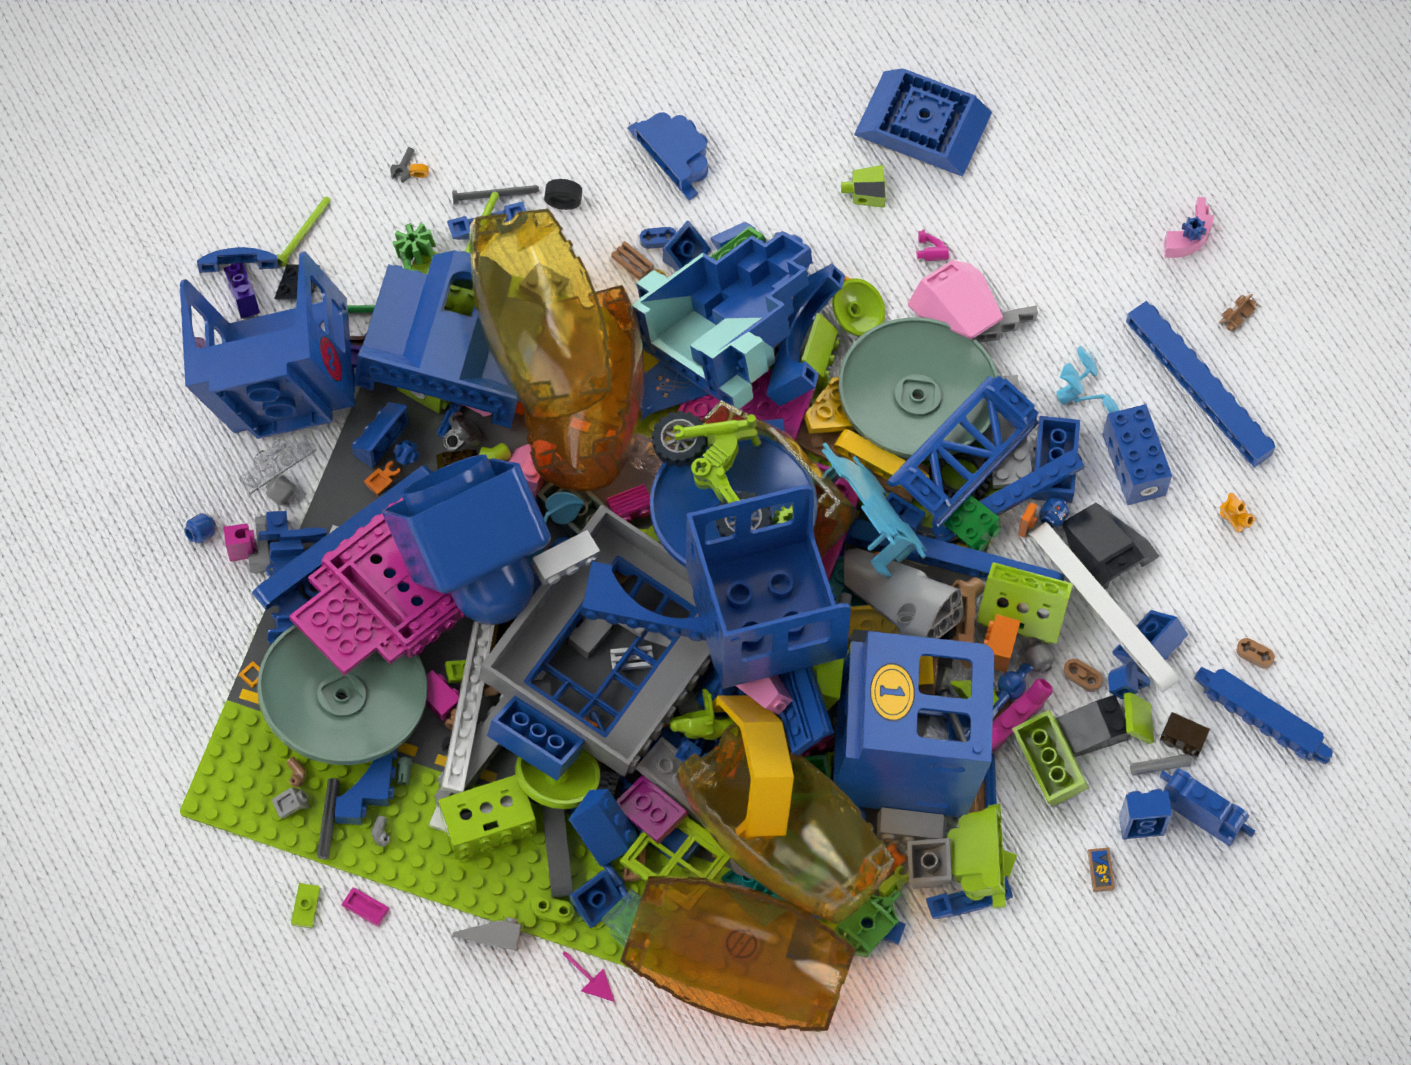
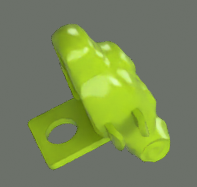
[669,689,740,740]

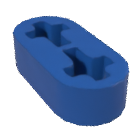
[640,227,677,249]

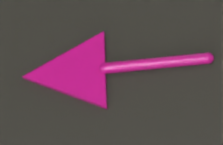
[562,951,615,1002]

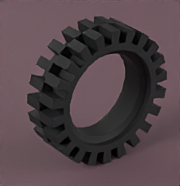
[928,445,993,501]

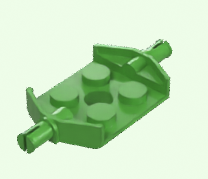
[833,889,901,963]

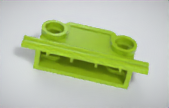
[947,804,1006,909]

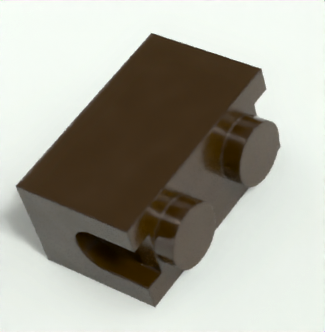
[1160,712,1210,757]

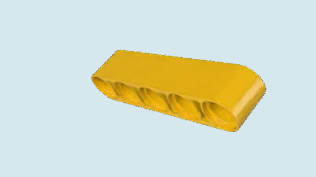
[833,429,930,491]

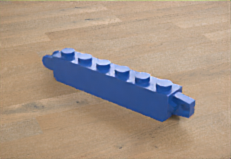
[1194,667,1333,764]

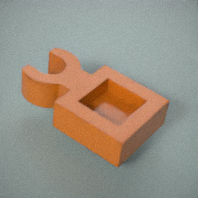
[364,461,401,497]

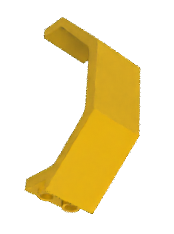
[712,695,794,839]

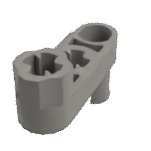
[248,516,271,573]

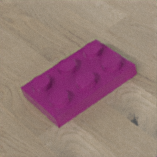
[617,775,688,844]

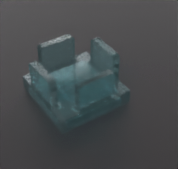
[602,889,663,950]

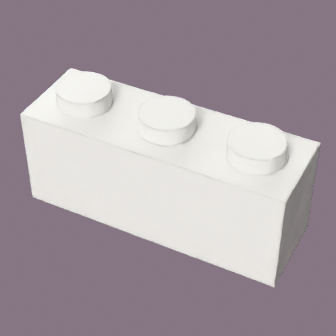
[531,530,600,586]

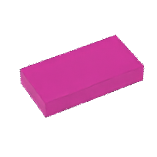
[341,887,390,927]

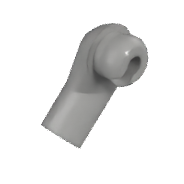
[371,816,390,847]

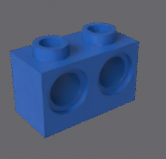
[886,492,925,534]

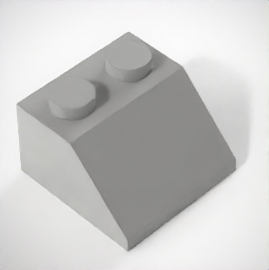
[907,838,952,889]

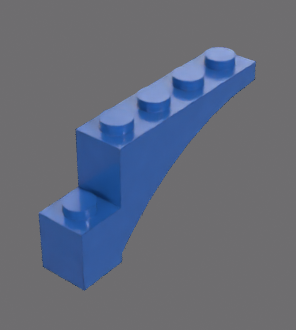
[335,748,398,825]

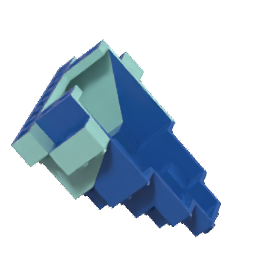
[625,231,813,412]

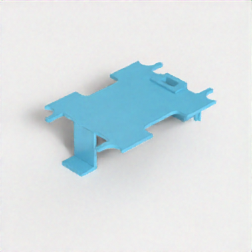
[808,443,926,577]

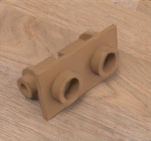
[1218,294,1257,331]

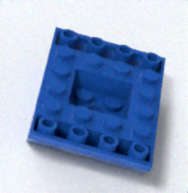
[854,68,992,177]

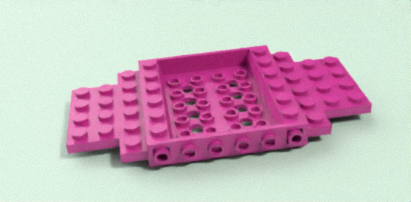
[289,497,467,676]

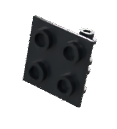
[274,264,320,300]

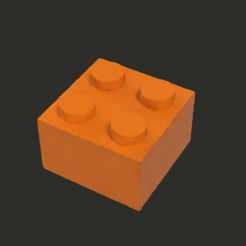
[984,614,1020,673]

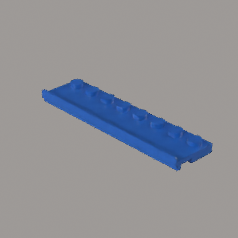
[778,666,834,756]

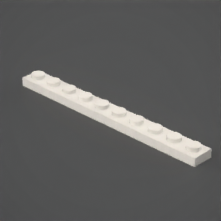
[441,621,494,794]

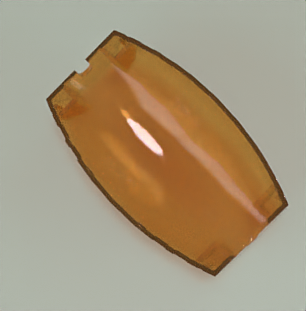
[524,285,645,491]
[620,876,856,1031]

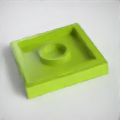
[1124,692,1154,744]

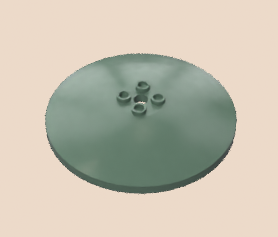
[838,317,998,460]
[257,625,427,765]

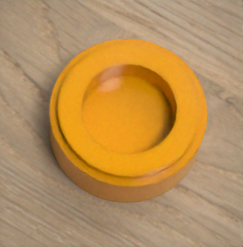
[409,164,429,178]

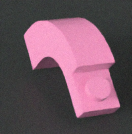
[1164,197,1214,258]

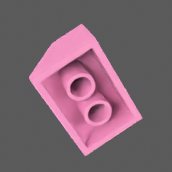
[509,440,556,498]

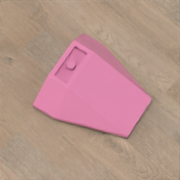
[907,260,1003,339]

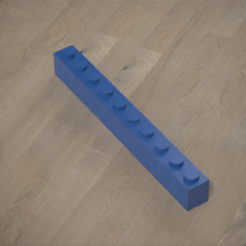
[1126,300,1276,468]

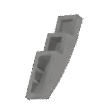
[974,305,1038,342]

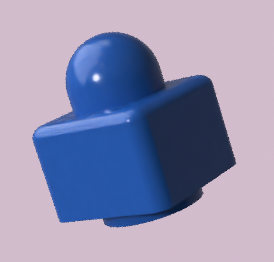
[382,455,551,625]

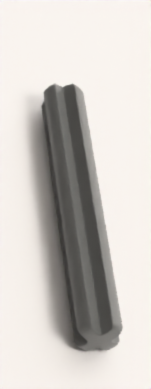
[317,778,340,860]

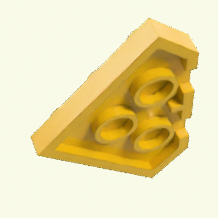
[804,377,855,434]

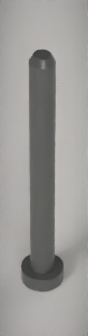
[452,185,539,204]
[935,685,968,742]

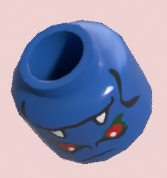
[1039,498,1069,528]

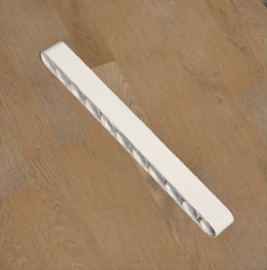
[1029,522,1180,693]

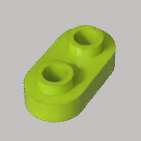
[532,896,574,924]

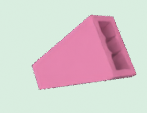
[736,675,793,715]

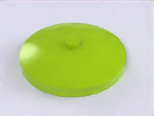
[515,749,600,809]

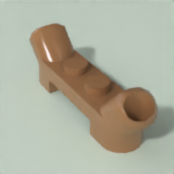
[949,577,985,669]

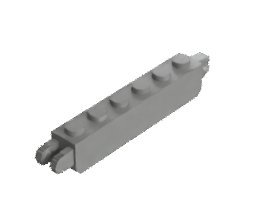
[435,694,510,808]

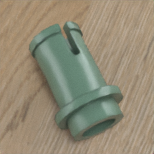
[396,757,414,785]

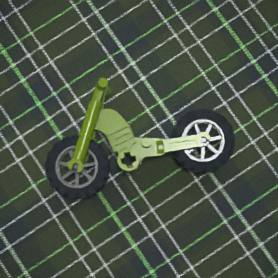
[652,411,773,537]

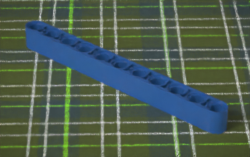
[252,465,432,610]
[845,518,1065,581]

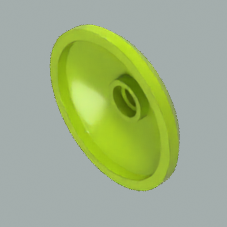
[832,278,885,337]

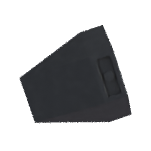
[1062,502,1159,590]

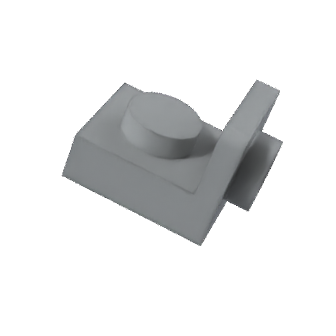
[272,787,310,819]

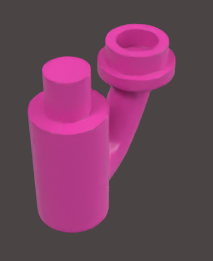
[916,229,949,261]

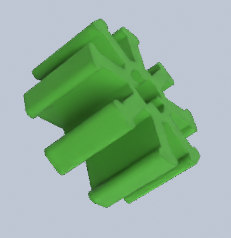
[393,223,436,265]

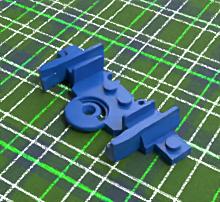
[258,511,327,644]

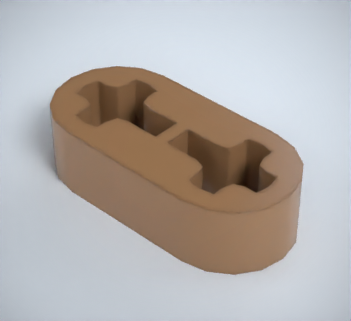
[1236,638,1275,669]

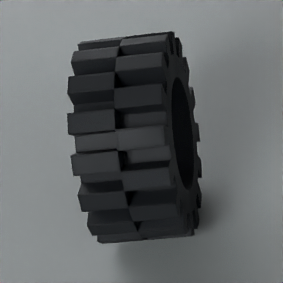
[598,771,620,800]

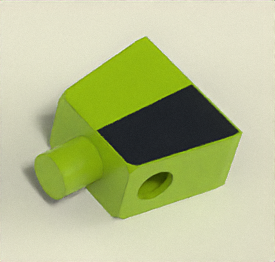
[841,165,886,208]

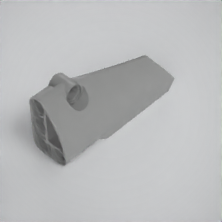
[844,548,963,639]

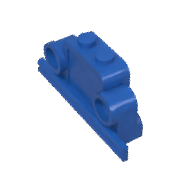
[627,112,708,200]
[1160,768,1256,847]

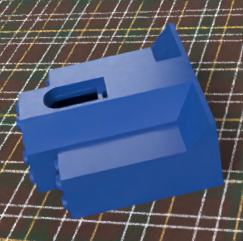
[354,250,544,429]

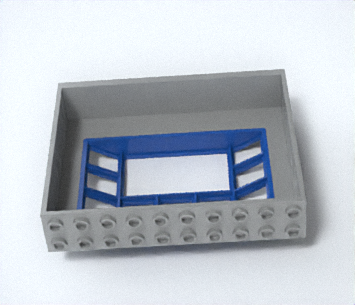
[479,504,712,778]

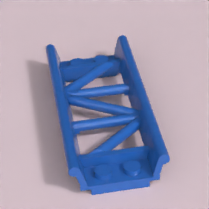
[887,375,1039,529]

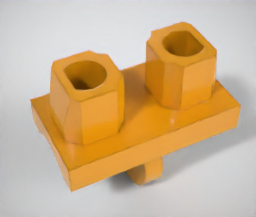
[1219,493,1255,532]

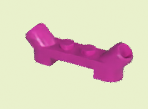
[992,679,1053,752]

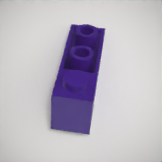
[224,262,260,319]

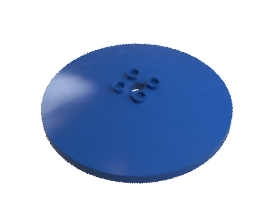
[650,434,817,568]

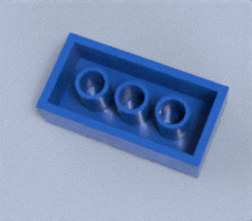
[1031,416,1080,503]
[487,696,585,781]

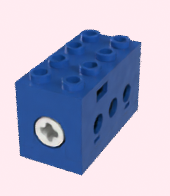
[1102,404,1172,505]

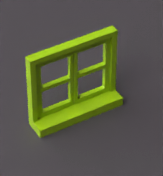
[620,817,735,913]

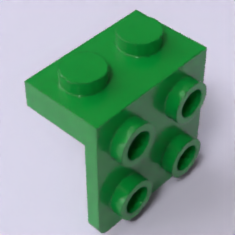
[944,495,1002,551]

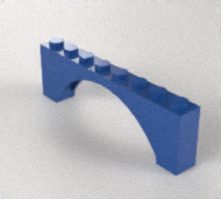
[766,263,845,406]
[581,561,706,641]

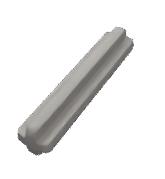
[1130,754,1192,776]

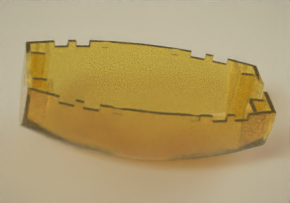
[469,208,612,420]

